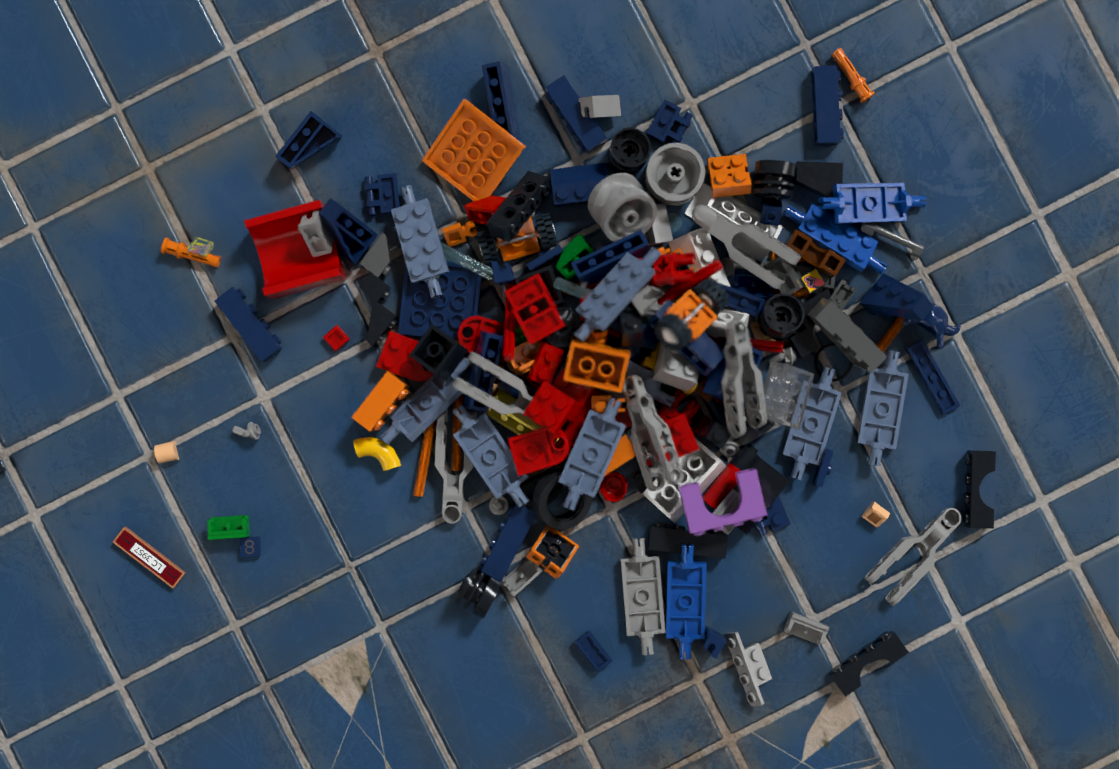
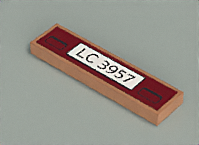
[113,526,186,589]

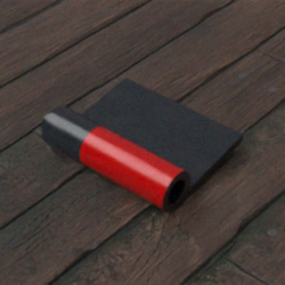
[702,444,790,535]

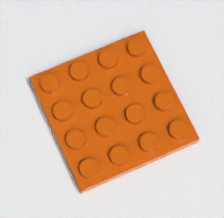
[422,99,526,201]

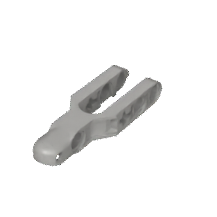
[692,204,801,289]
[722,320,767,438]
[452,351,533,419]
[623,375,684,491]
[435,409,477,524]
[864,508,961,606]

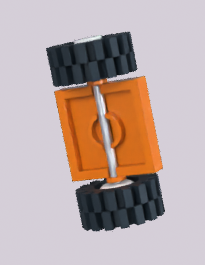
[477,212,558,266]
[654,279,729,352]

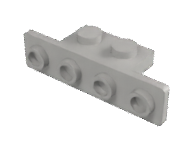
[724,632,772,706]

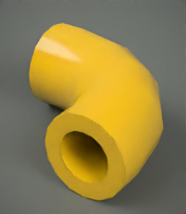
[353,437,401,471]

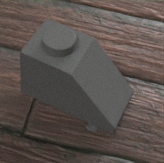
[360,233,392,279]

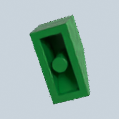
[556,234,595,280]

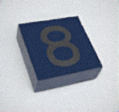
[240,537,261,557]

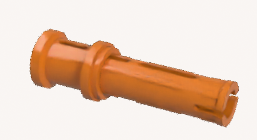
[831,48,875,103]
[161,237,221,268]

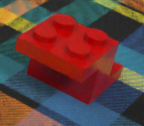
[505,273,565,345]
[523,369,595,435]
[630,412,699,466]

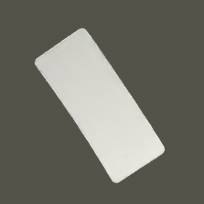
[685,183,712,219]

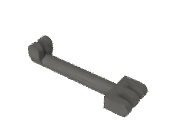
[861,223,924,260]

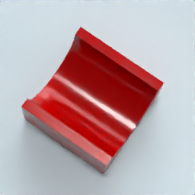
[244,200,346,299]

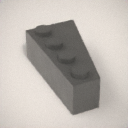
[807,298,887,373]

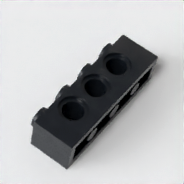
[487,171,551,242]

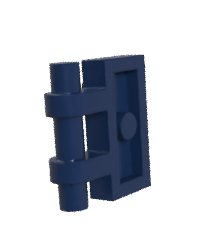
[647,100,693,144]
[363,173,400,215]
[754,496,791,536]

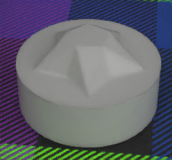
[489,496,508,515]

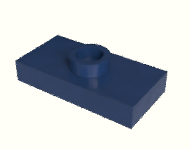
[526,245,563,272]
[812,449,833,487]
[574,630,613,673]

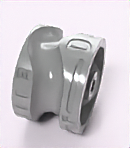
[645,143,705,206]
[588,173,657,242]

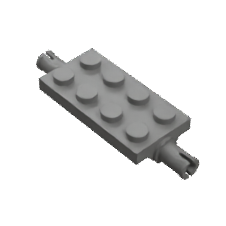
[620,538,665,655]

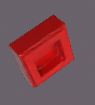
[323,325,350,352]

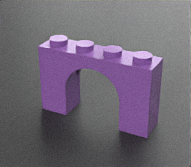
[678,468,767,536]

